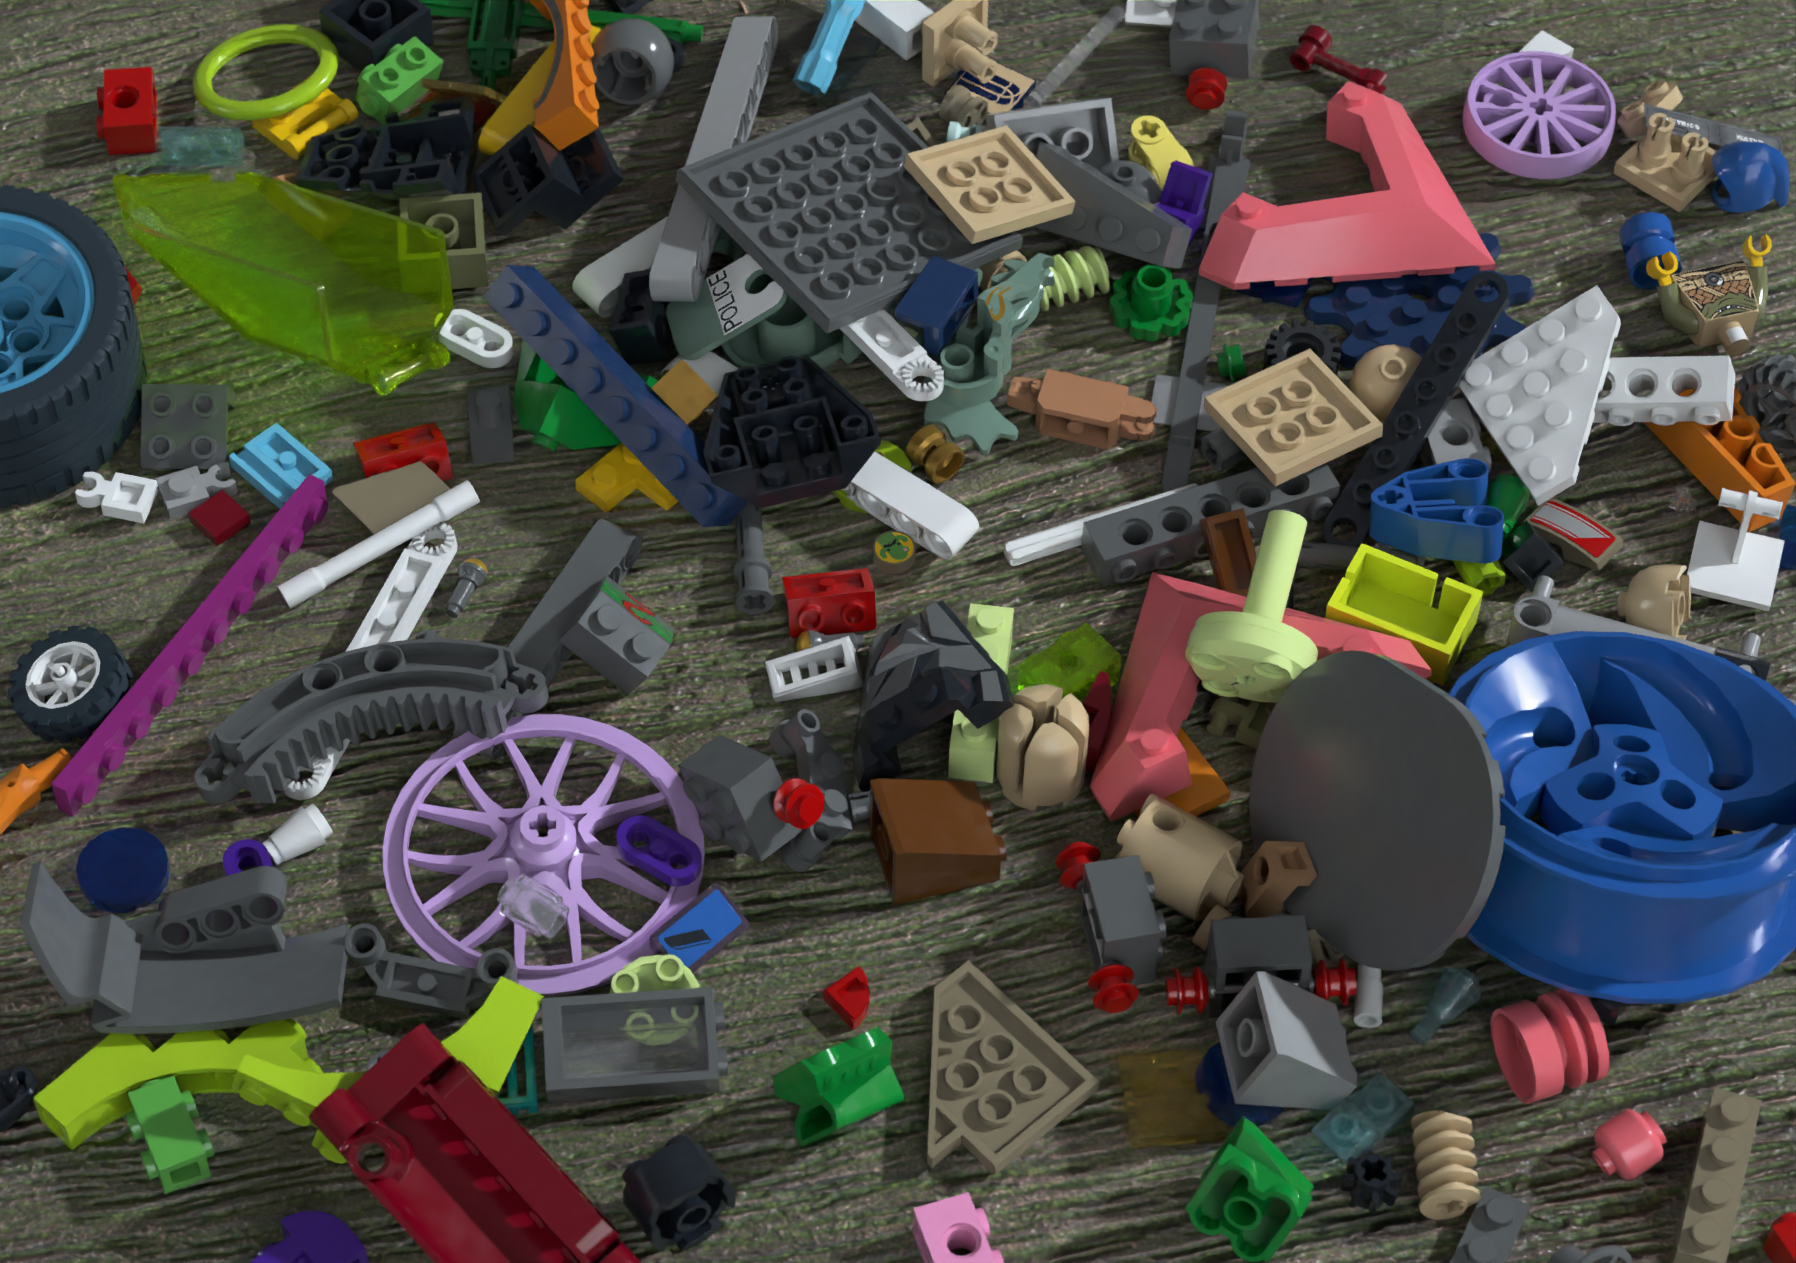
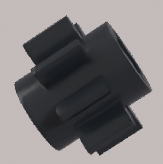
[1340,1150,1403,1214]

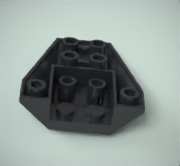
[703,354,881,508]

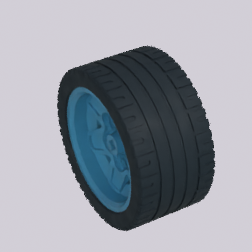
[0,185,147,508]

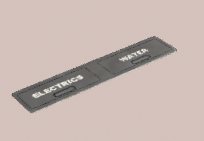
[1644,104,1783,154]

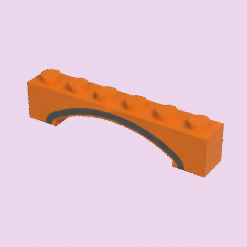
[528,0,599,151]

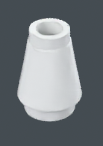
[262,804,333,866]

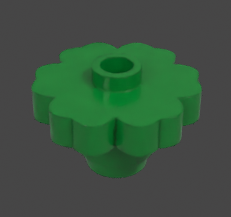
[1109,265,1193,342]

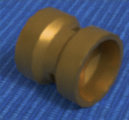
[906,424,965,484]

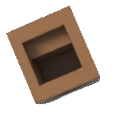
[1237,841,1317,918]

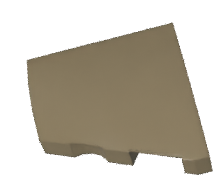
[331,461,450,551]

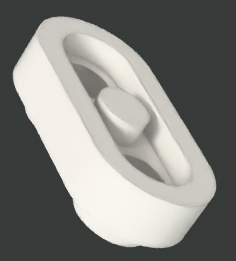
[437,309,513,368]

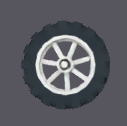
[8,626,132,743]

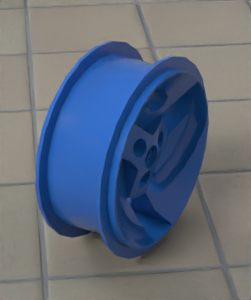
[1449,631,1796,1004]

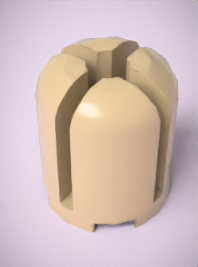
[996,684,1089,811]

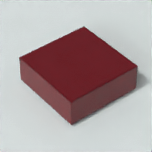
[188,490,251,547]

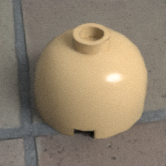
[1349,344,1423,424]
[1618,564,1691,640]

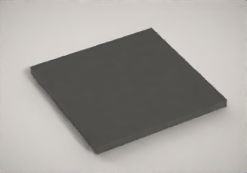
[676,92,1023,334]

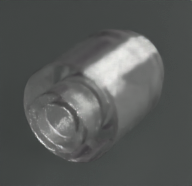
[497,874,570,939]

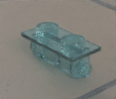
[159,126,245,166]

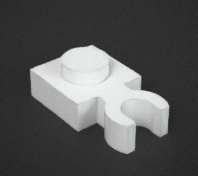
[75,472,159,523]

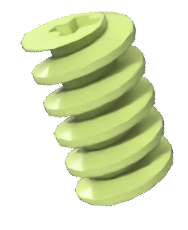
[1040,246,1109,312]

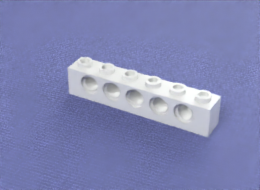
[1471,356,1735,426]

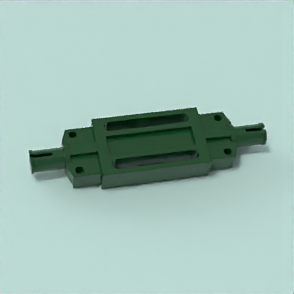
[467,0,524,98]

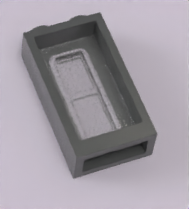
[541,987,728,1103]

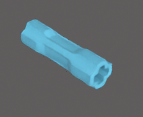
[792,0,866,96]

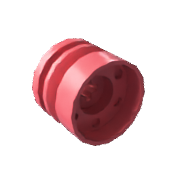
[1490,988,1610,1104]

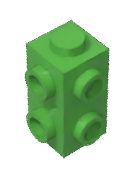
[355,36,444,124]
[125,1075,215,1194]

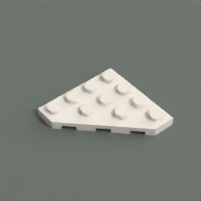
[1458,285,1621,506]

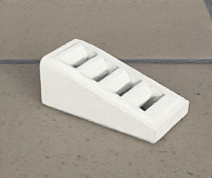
[765,636,864,702]

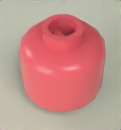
[1592,1109,1667,1181]

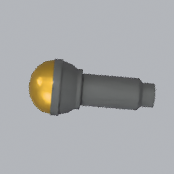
[446,558,488,618]
[796,630,864,651]

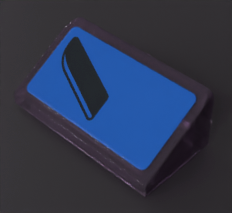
[649,882,749,973]

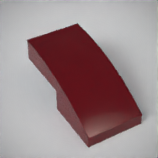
[1083,671,1112,774]

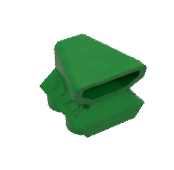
[773,1027,904,1147]
[1184,1117,1314,1263]

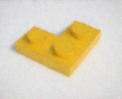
[575,443,678,513]

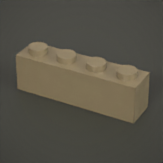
[1670,1087,1762,1263]

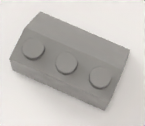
[985,98,1119,169]

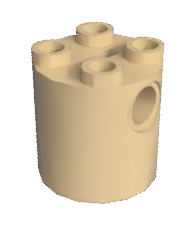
[1115,793,1244,922]

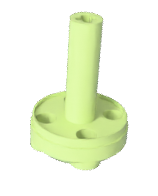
[1185,510,1318,703]

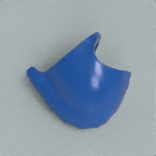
[1711,141,1789,212]

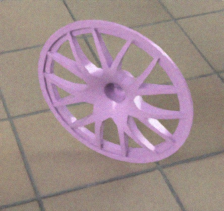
[382,714,705,997]

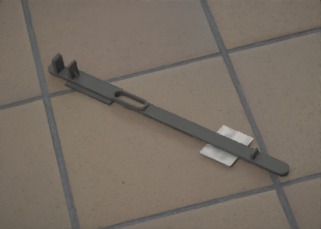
[1152,110,1250,492]

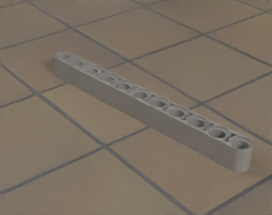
[649,16,778,302]

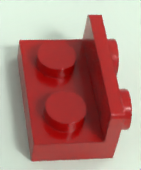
[353,422,453,481]
[782,568,877,638]

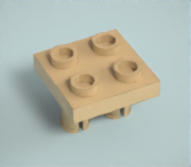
[922,0,998,87]
[1613,113,1717,212]

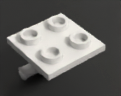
[1687,488,1784,611]

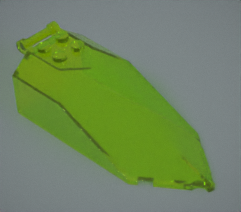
[112,172,454,396]

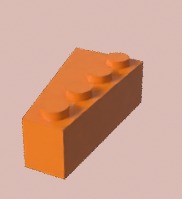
[1643,387,1796,532]

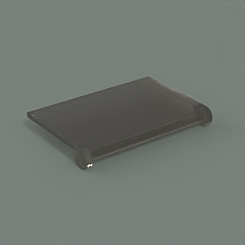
[768,0,881,95]

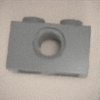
[1419,398,1492,471]

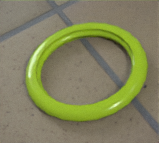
[192,24,339,121]

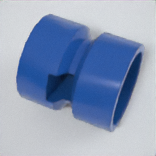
[1619,212,1682,290]

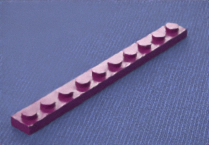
[51,474,328,817]

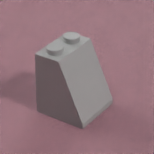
[1216,971,1357,1110]

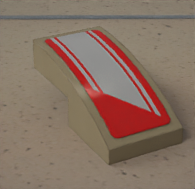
[1523,498,1624,571]

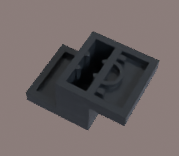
[471,124,624,236]

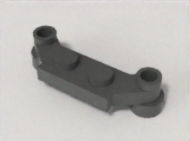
[769,709,852,872]
[344,923,519,1019]

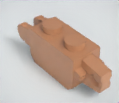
[1007,369,1157,449]

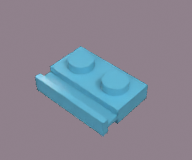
[229,422,333,509]

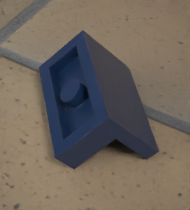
[895,256,978,357]

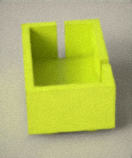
[1325,543,1483,686]

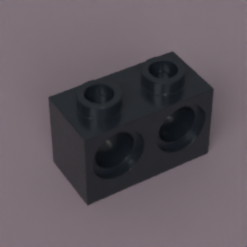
[609,269,672,366]

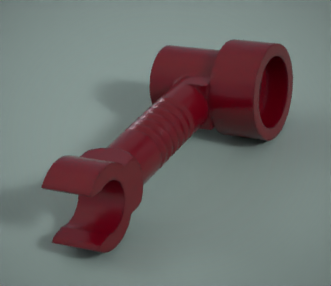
[1289,25,1388,94]

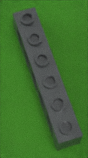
[1081,463,1340,587]

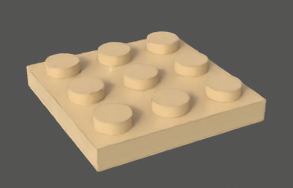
[904,125,1076,244]
[1204,349,1383,486]

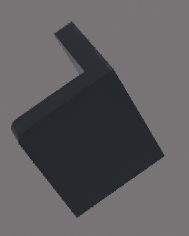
[1500,520,1564,592]

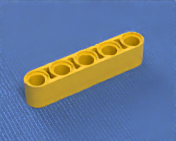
[478,25,601,156]

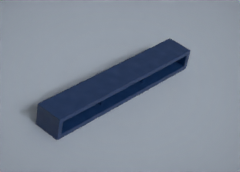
[483,265,748,527]

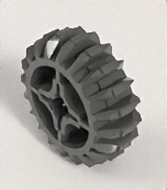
[1738,353,1796,459]

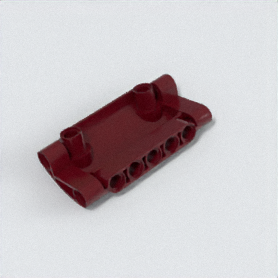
[309,1024,641,1263]

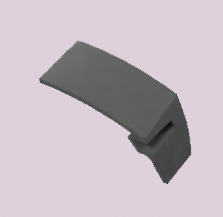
[20,862,350,1034]

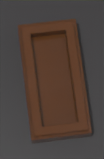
[1199,508,1257,597]

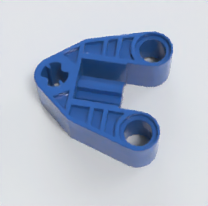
[1369,458,1504,563]

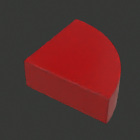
[823,966,870,1030]

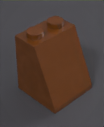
[869,778,1007,905]

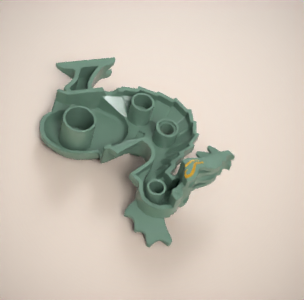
[713,227,1054,455]

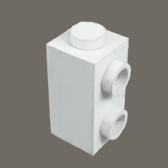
[855,0,934,61]

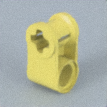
[1128,115,1194,191]

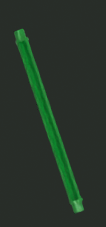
[419,0,704,44]

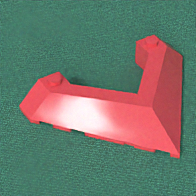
[1199,81,1496,290]
[1090,572,1432,822]

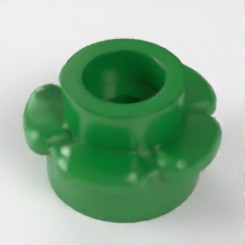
[1216,344,1247,384]

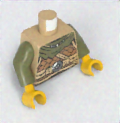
[1646,234,1772,356]

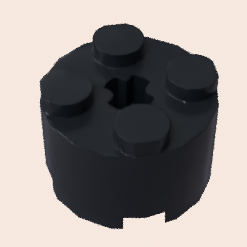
[622,1135,736,1252]

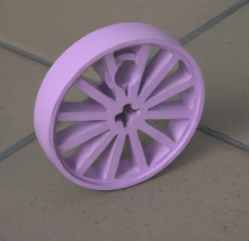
[1462,51,1616,179]

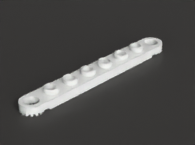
[840,309,944,402]
[284,521,458,800]

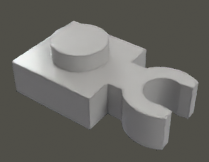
[156,462,238,520]

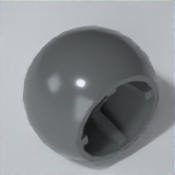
[591,18,674,105]

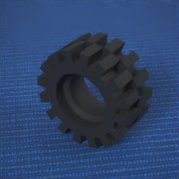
[1263,320,1341,376]

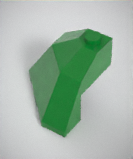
[513,339,658,452]

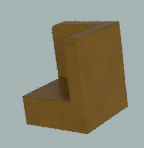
[652,360,718,427]

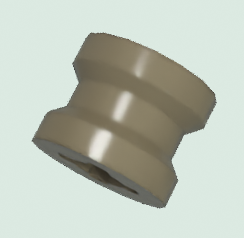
[939,85,988,127]

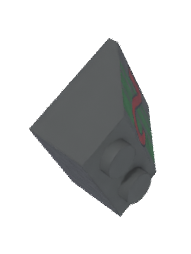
[559,576,675,695]

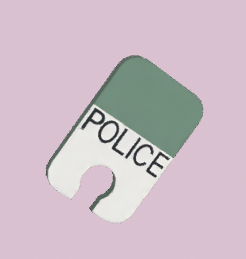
[666,254,787,360]

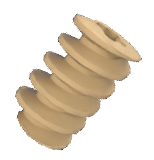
[1411,1110,1481,1220]

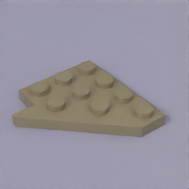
[927,960,1099,1175]

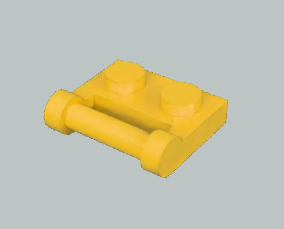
[252,76,359,160]

